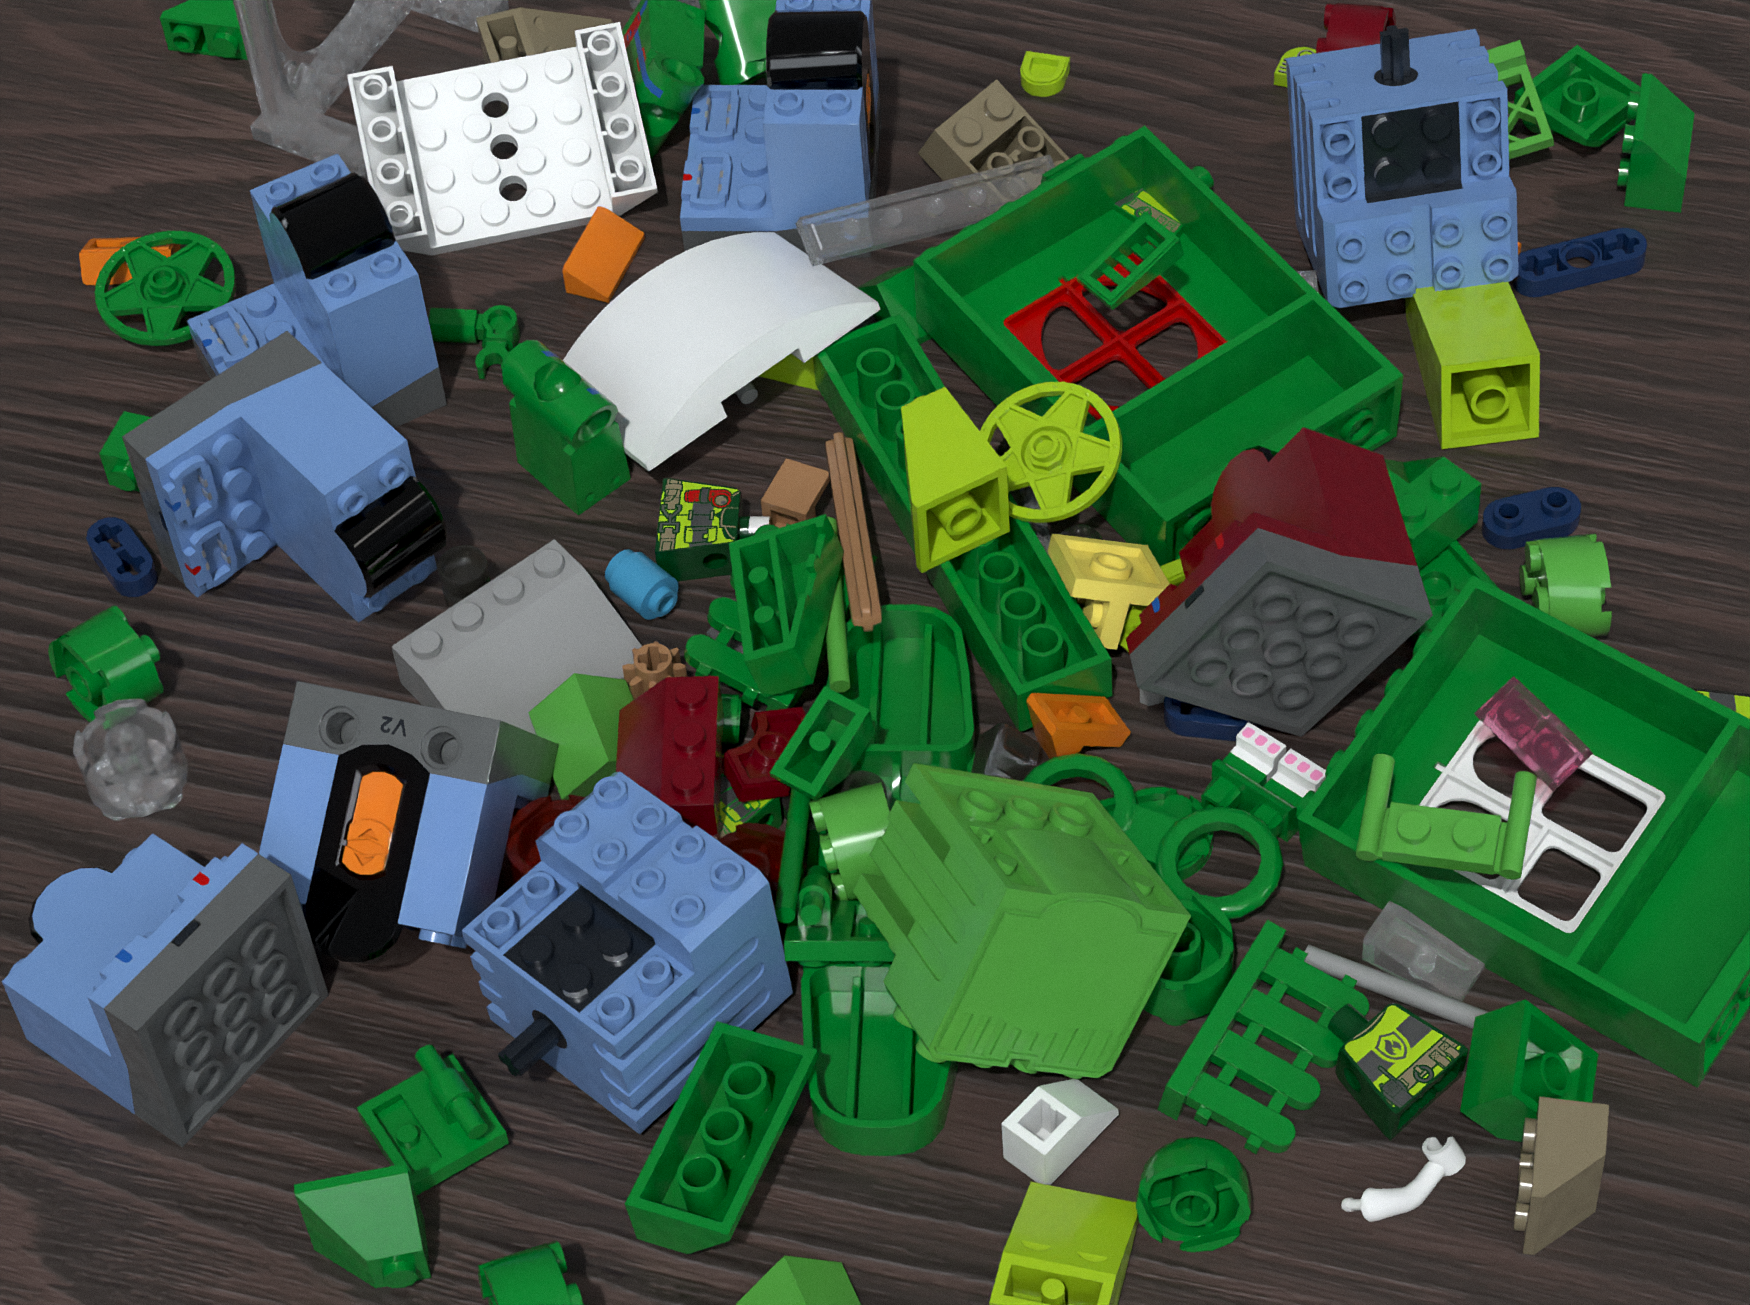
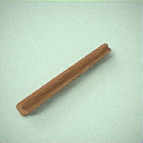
[825,432,882,632]

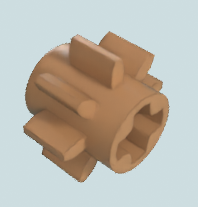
[622,641,688,700]

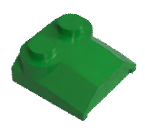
[1514,45,1640,147]

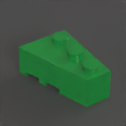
[729,514,844,698]

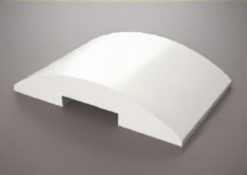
[563,232,880,471]

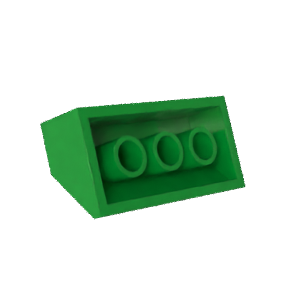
[625,1021,819,1254]

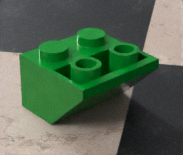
[1617,73,1695,213]

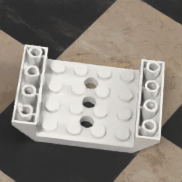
[347,22,658,255]

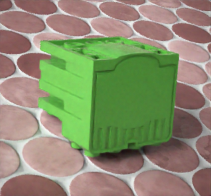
[853,763,1191,1079]

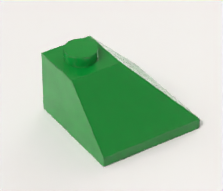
[294,1163,431,1288]

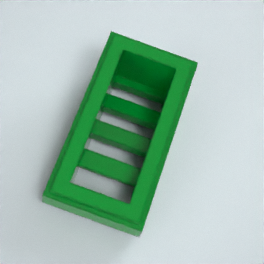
[1076,211,1184,310]

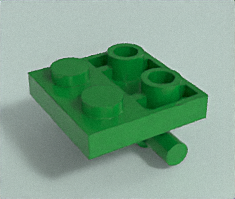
[784,865,895,967]
[356,1045,509,1195]

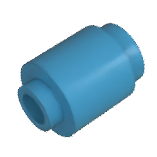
[605,549,678,620]

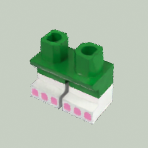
[1201,722,1326,844]

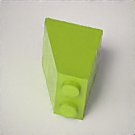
[901,387,1010,573]

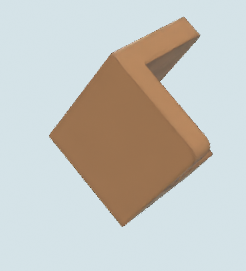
[761,458,830,528]

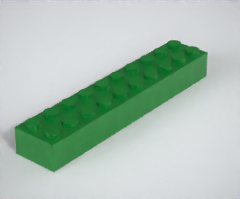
[813,314,1112,733]

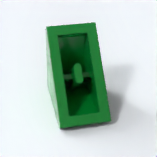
[856,265,932,345]

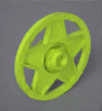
[980,382,1122,523]

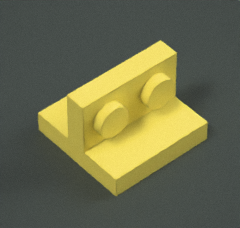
[1047,534,1170,650]

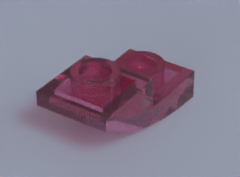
[1474,676,1593,791]

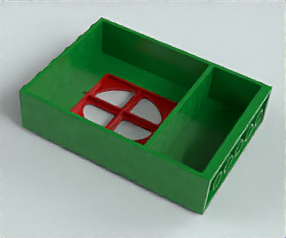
[913,126,1403,566]

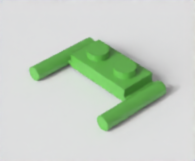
[1356,754,1537,880]

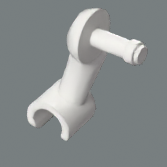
[1341,1137,1466,1222]

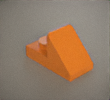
[1026,693,1131,759]

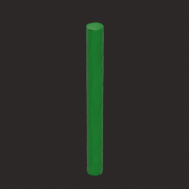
[774,788,811,923]

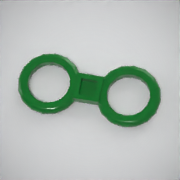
[1023,753,1283,920]

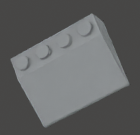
[391,539,642,735]

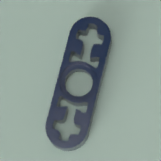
[1512,228,1647,297]

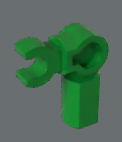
[428,305,520,379]

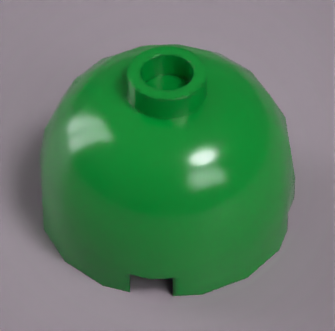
[1136,1137,1251,1252]

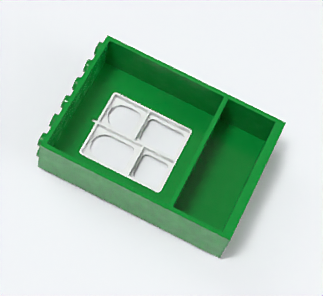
[1295,575,1750,1088]

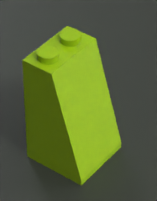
[1405,282,1540,449]

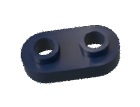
[1482,487,1581,550]

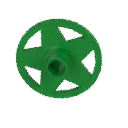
[95,231,236,346]

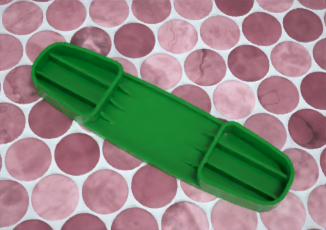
[801,604,976,1156]

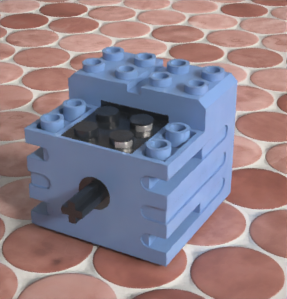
[1286,25,1518,308]
[462,771,793,1134]

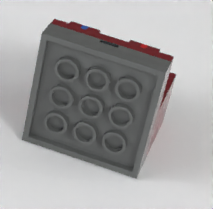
[1126,427,1433,737]

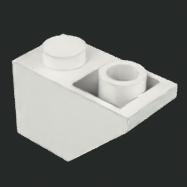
[1001,1079,1119,1185]

